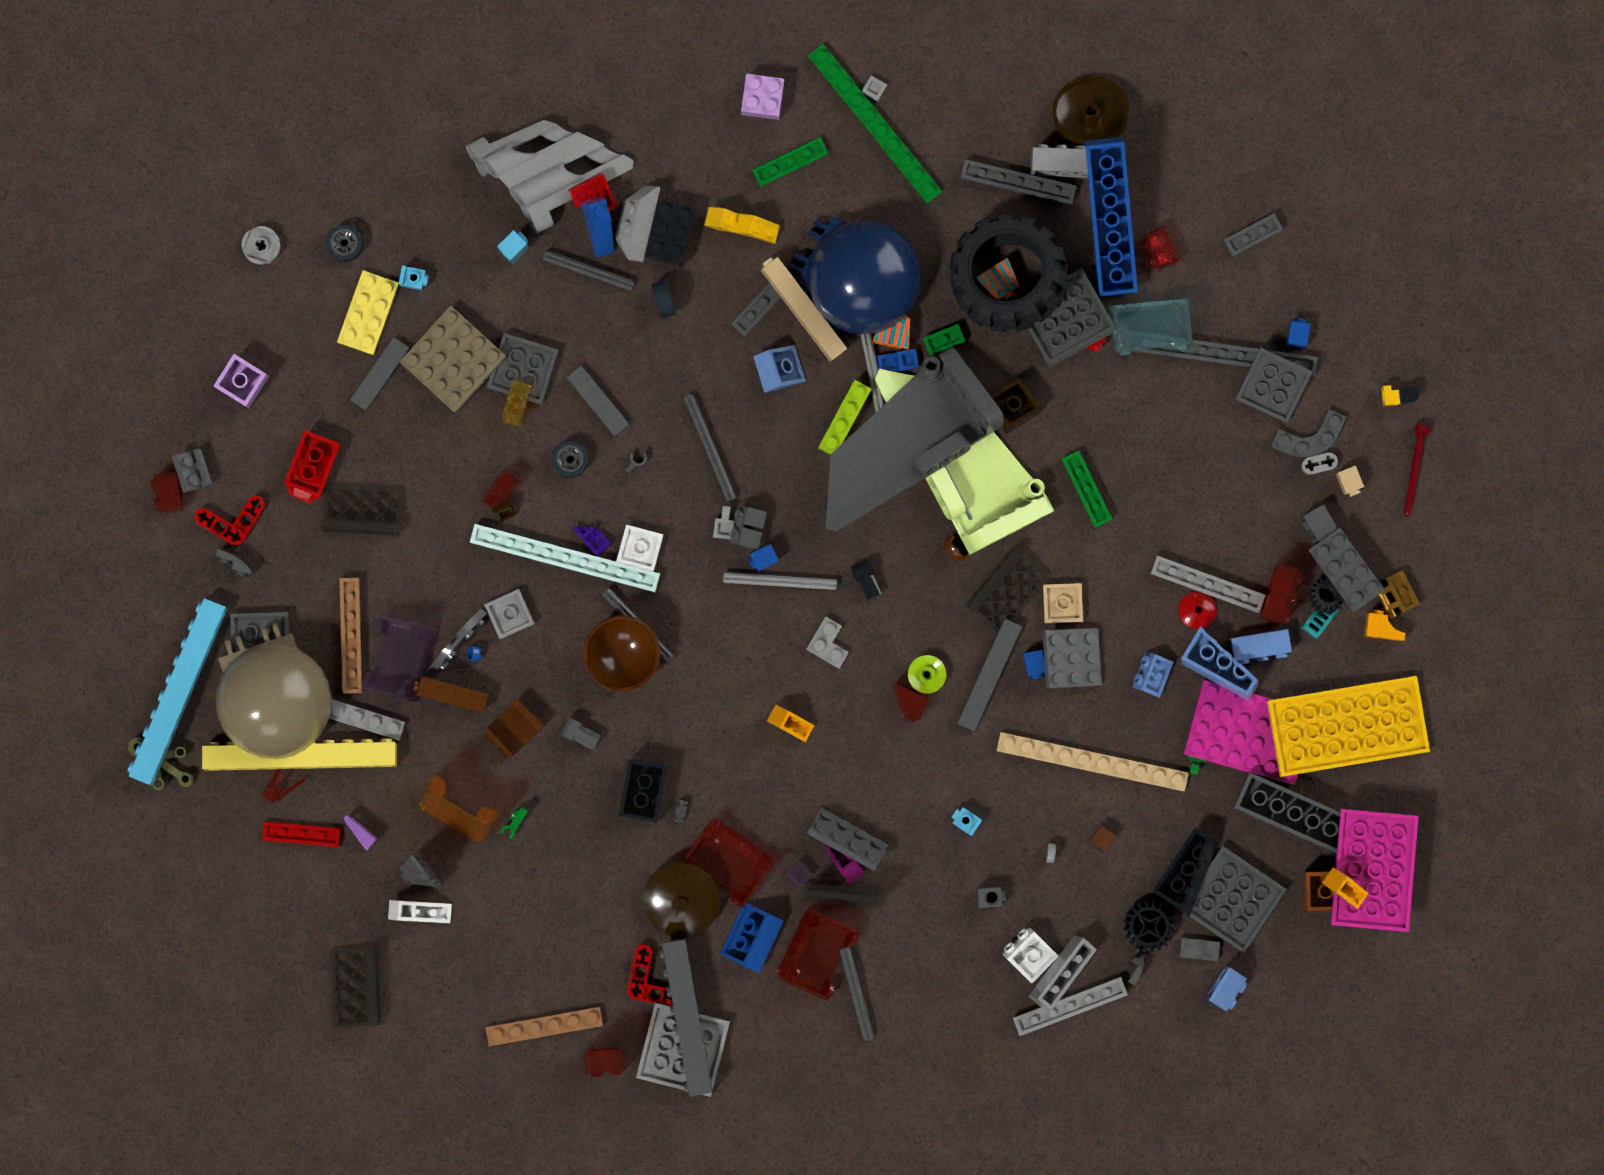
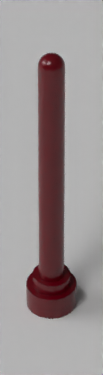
[1404,424,1430,516]

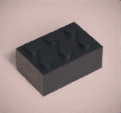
[645,200,695,267]
[619,759,668,823]

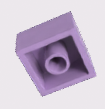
[741,74,784,120]
[214,354,269,408]

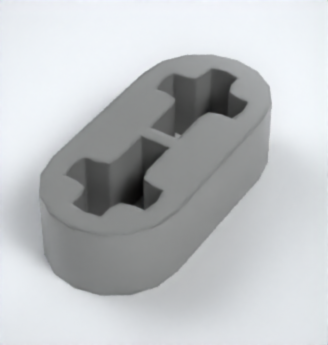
[1301,453,1338,475]

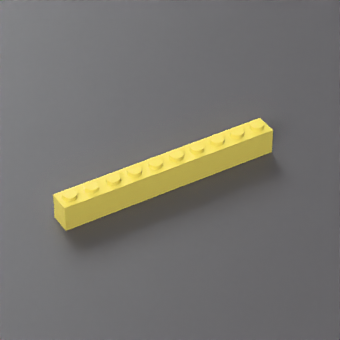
[202,739,397,771]

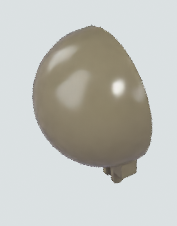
[215,623,332,759]

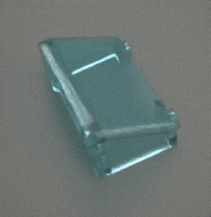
[1108,299,1193,355]

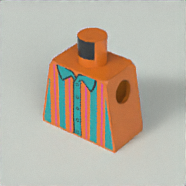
[976,258,1020,302]
[873,317,910,350]

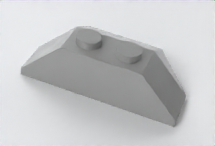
[615,186,660,262]

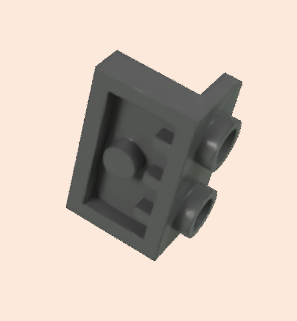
[172,448,212,493]

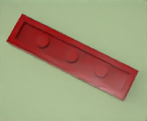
[262,821,341,847]

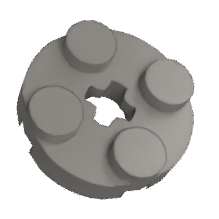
[242,226,281,265]

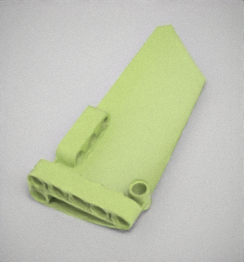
[874,369,1054,555]

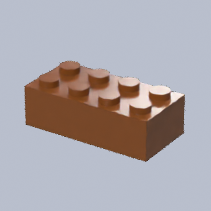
[1303,872,1333,911]

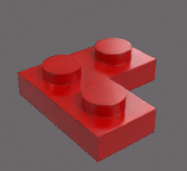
[568,172,617,211]

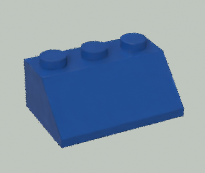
[720,902,784,973]

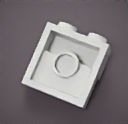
[1002,927,1058,983]

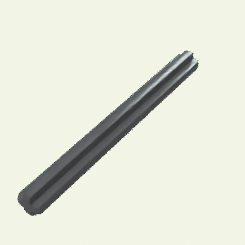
[684,394,736,501]

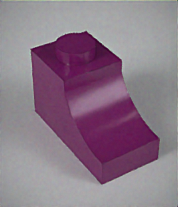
[825,845,865,884]

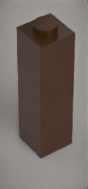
[412,676,488,713]

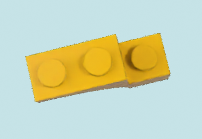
[705,207,780,244]

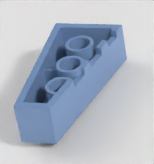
[1181,626,1258,701]

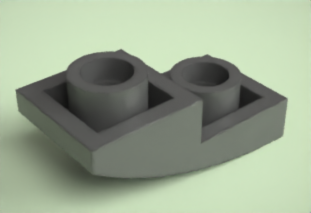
[216,549,253,577]

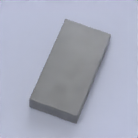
[1179,938,1220,961]

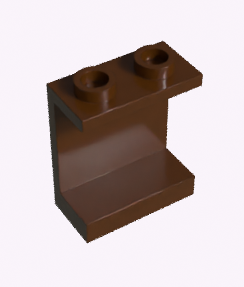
[484,698,544,758]

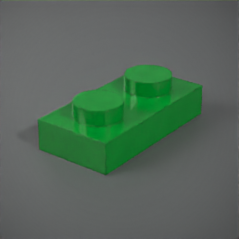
[923,324,965,356]

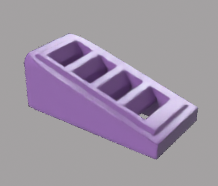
[343,815,378,851]

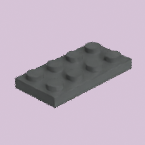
[1308,528,1385,613]
[807,808,888,871]

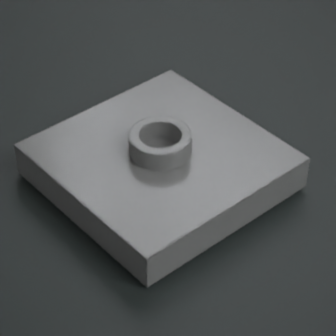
[484,589,535,640]

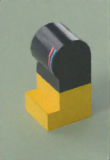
[1381,385,1419,407]

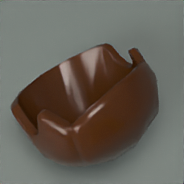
[944,531,969,561]

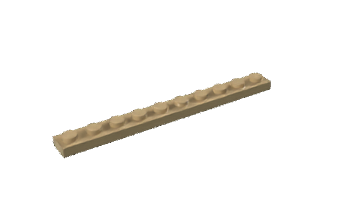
[996,732,1188,792]

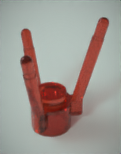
[262,769,306,803]

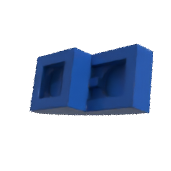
[876,349,919,372]

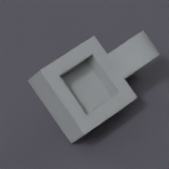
[713,506,734,539]

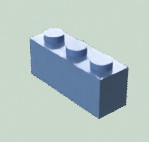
[1229,629,1292,664]

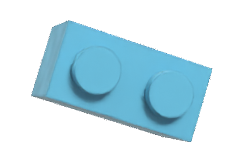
[497,230,529,264]

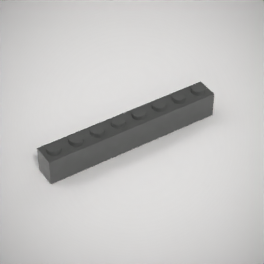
[659,939,713,1097]

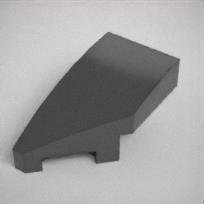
[1127,948,1144,986]

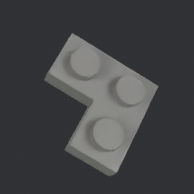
[806,617,849,669]

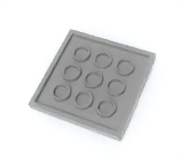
[636,1003,730,1097]

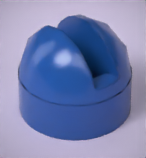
[467,646,483,661]

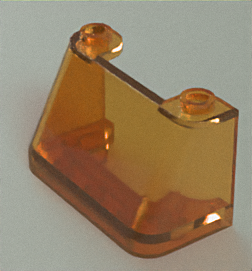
[420,774,502,843]

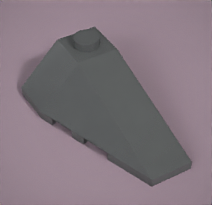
[399,854,443,887]

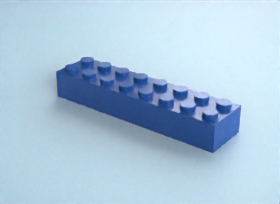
[1084,137,1138,296]

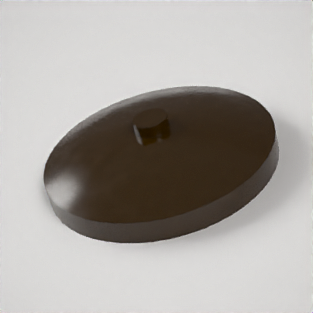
[1053,76,1129,146]
[643,861,720,938]

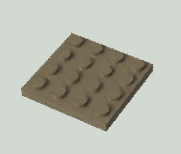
[400,305,507,413]

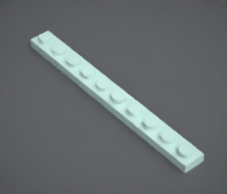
[470,524,660,592]

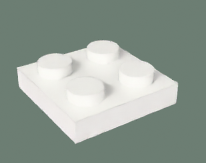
[616,525,663,572]

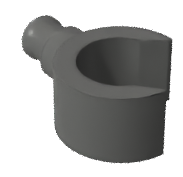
[625,452,647,474]

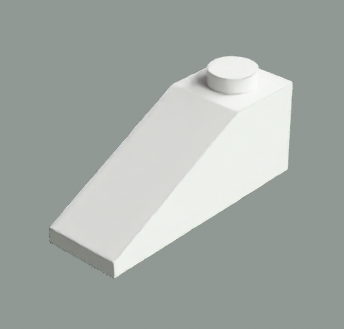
[388,900,452,923]

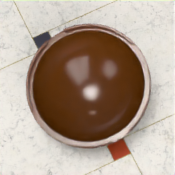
[583,615,660,692]

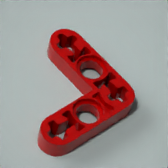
[194,495,265,546]
[628,944,673,1006]

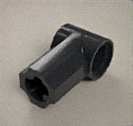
[850,559,882,600]

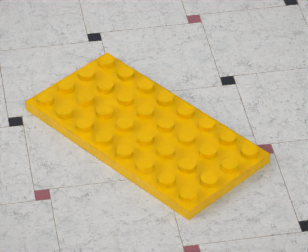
[1267,676,1430,777]

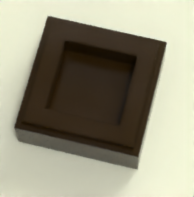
[492,500,516,523]

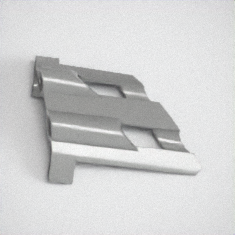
[466,120,634,234]

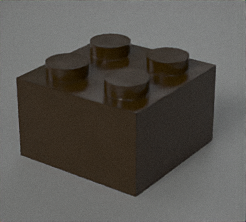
[991,378,1040,435]

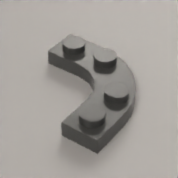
[1270,409,1346,458]
[428,609,487,675]

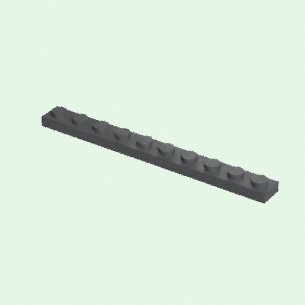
[1125,331,1318,377]

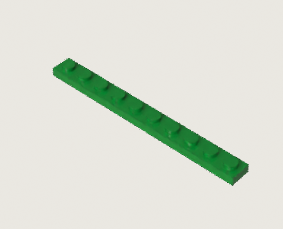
[808,44,942,204]

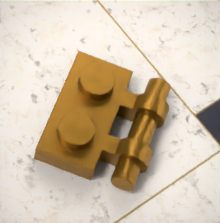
[1377,570,1420,619]

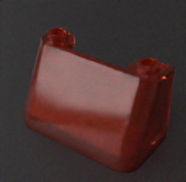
[683,819,775,908]
[777,908,861,1001]

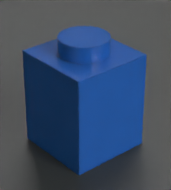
[1286,318,1310,348]
[748,544,779,571]
[1022,650,1045,680]

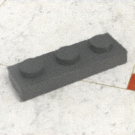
[1223,213,1283,257]

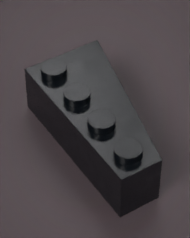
[1153,827,1218,916]

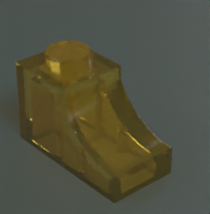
[502,380,531,428]

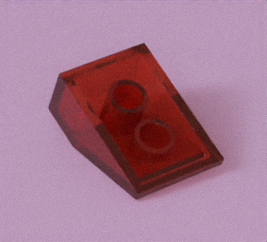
[583,1047,626,1077]

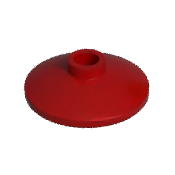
[1179,591,1217,629]

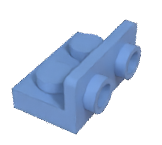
[1133,652,1173,698]

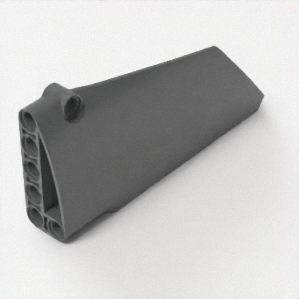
[825,346,1003,532]

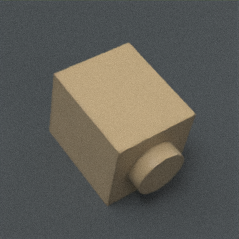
[1336,466,1364,497]

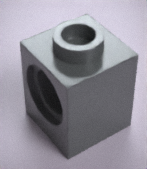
[977,887,1006,908]

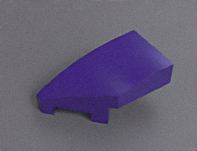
[573,526,612,557]

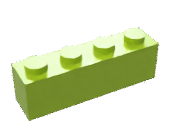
[818,380,871,455]

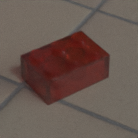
[1258,563,1303,626]

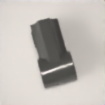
[560,717,601,750]

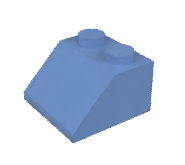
[753,345,806,393]
[1205,966,1247,1012]

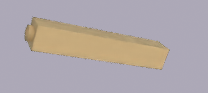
[761,257,847,361]

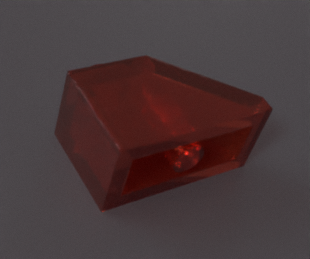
[482,469,520,508]
[893,683,929,722]

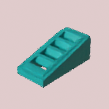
[1300,598,1340,639]

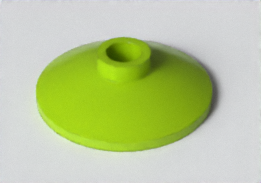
[908,655,946,694]

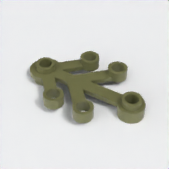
[128,738,194,790]

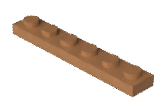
[339,578,363,694]
[485,1007,603,1046]

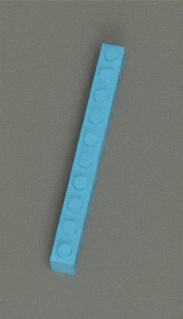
[127,598,227,786]

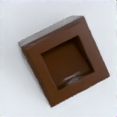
[1090,825,1117,852]

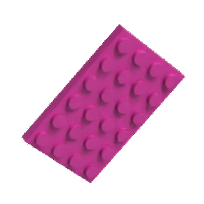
[1183,680,1298,785]
[1331,809,1418,932]

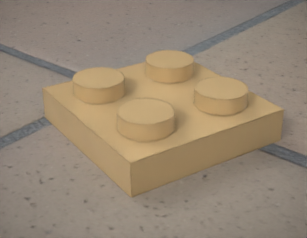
[1043,583,1083,623]

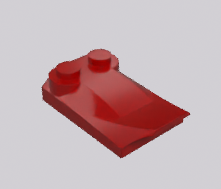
[284,430,341,504]

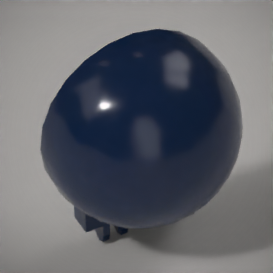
[789,216,922,335]

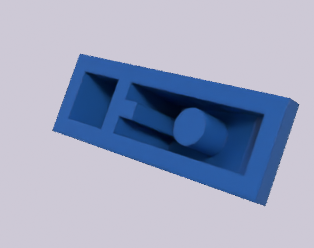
[581,197,614,258]

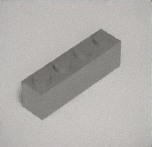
[1029,936,1097,1011]

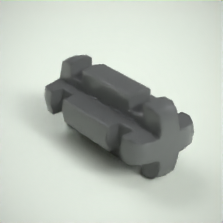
[673,799,688,823]

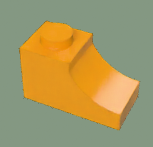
[1364,610,1406,641]
[767,705,815,742]
[1322,867,1369,909]

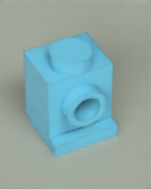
[399,265,429,291]
[951,807,982,836]

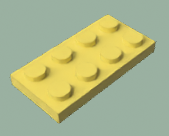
[337,271,399,355]

